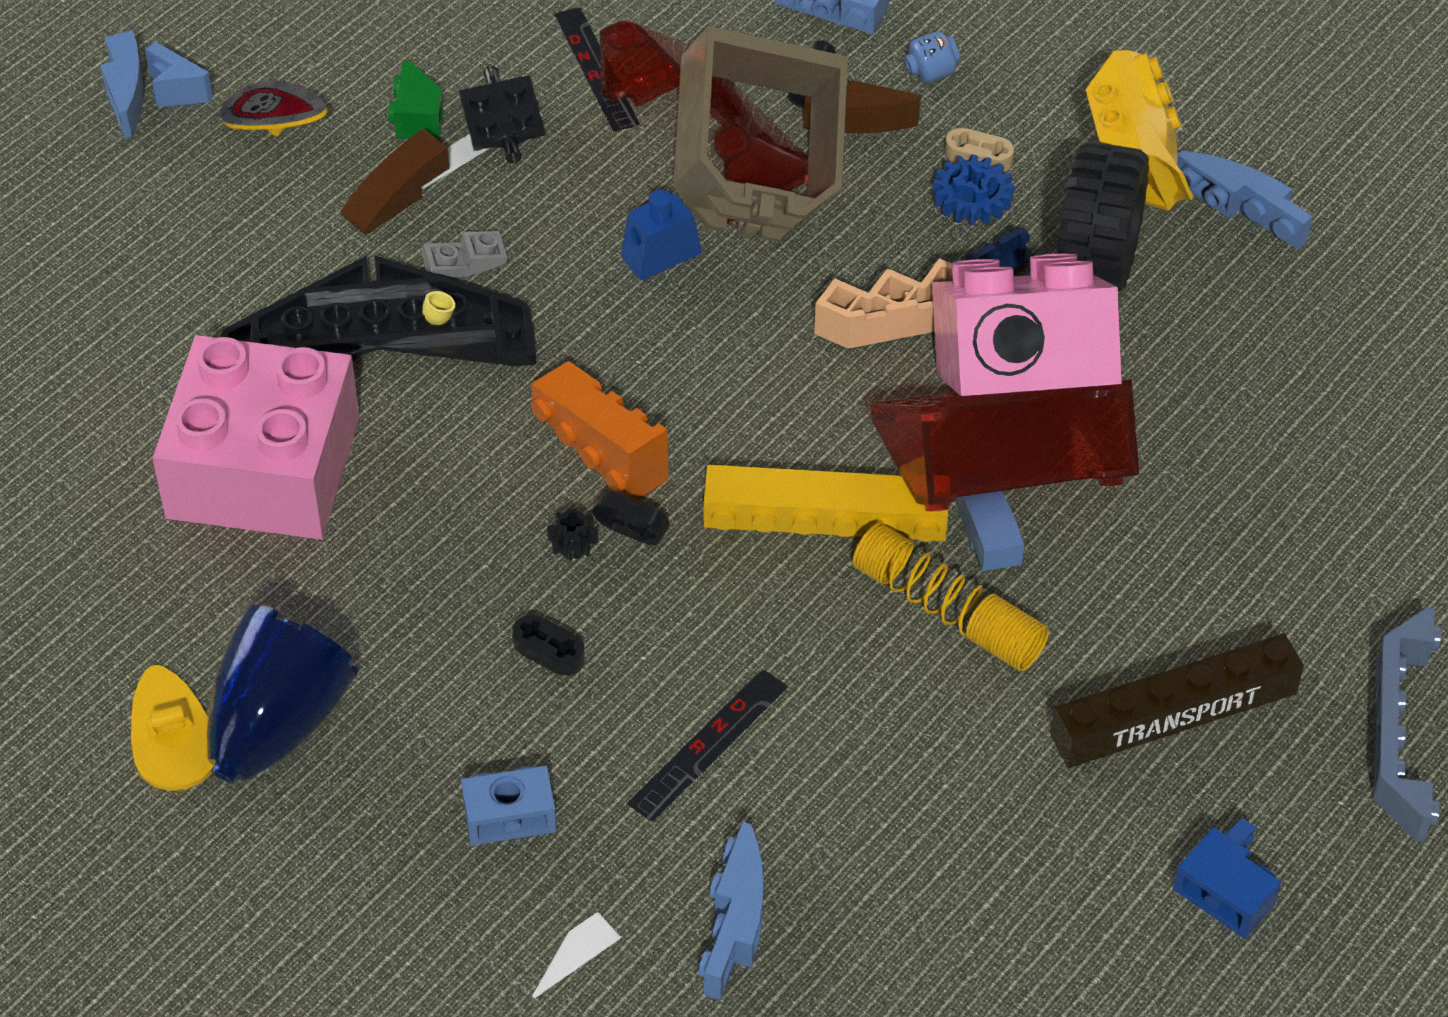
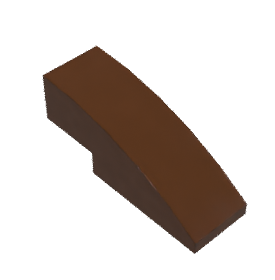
[803,80,922,134]
[341,129,449,235]

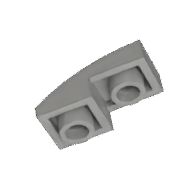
[421,231,508,279]

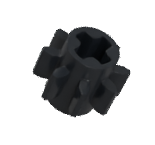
[547,509,598,560]

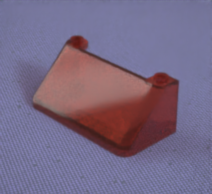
[600,20,808,223]
[870,379,1139,511]

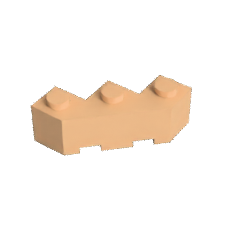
[814,258,953,349]

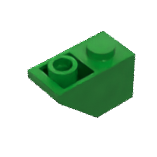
[388,61,444,141]

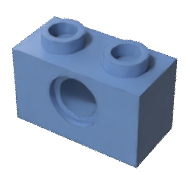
[461,766,556,846]

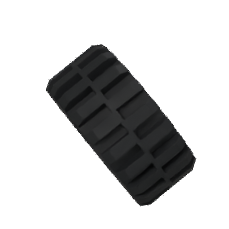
[1057,141,1149,292]

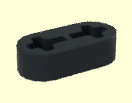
[593,491,670,545]
[512,615,585,676]

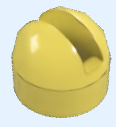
[422,291,455,326]

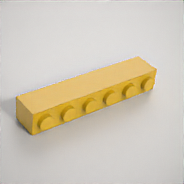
[704,465,949,542]

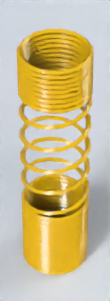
[853,523,1049,672]

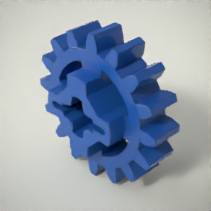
[932,155,1014,226]

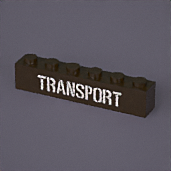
[1050,633,1304,768]

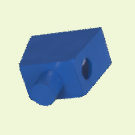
[621,190,702,281]

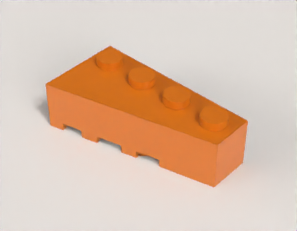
[531,361,668,500]

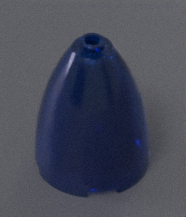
[206,604,359,784]

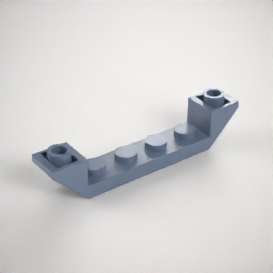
[1373,608,1441,842]

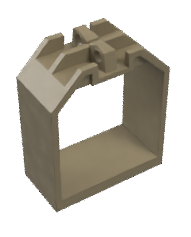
[673,26,848,242]

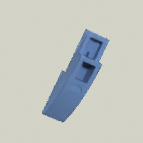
[1177,151,1313,250]
[698,822,764,1000]

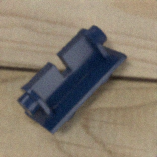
[963,227,1036,271]

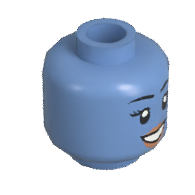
[904,31,961,83]

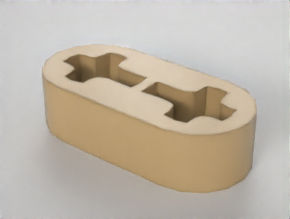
[945,128,1014,173]

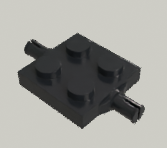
[459,66,545,163]

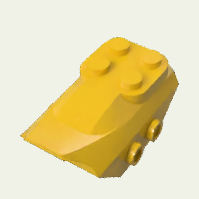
[1086,50,1194,211]

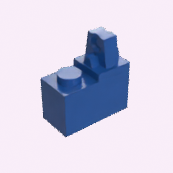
[1173,818,1282,939]

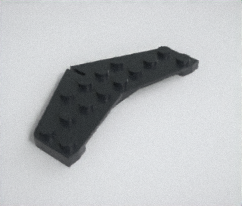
[220,255,536,366]

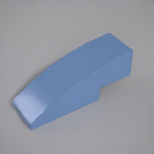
[100,30,144,139]
[951,476,1024,571]

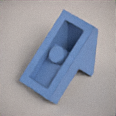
[145,41,213,107]

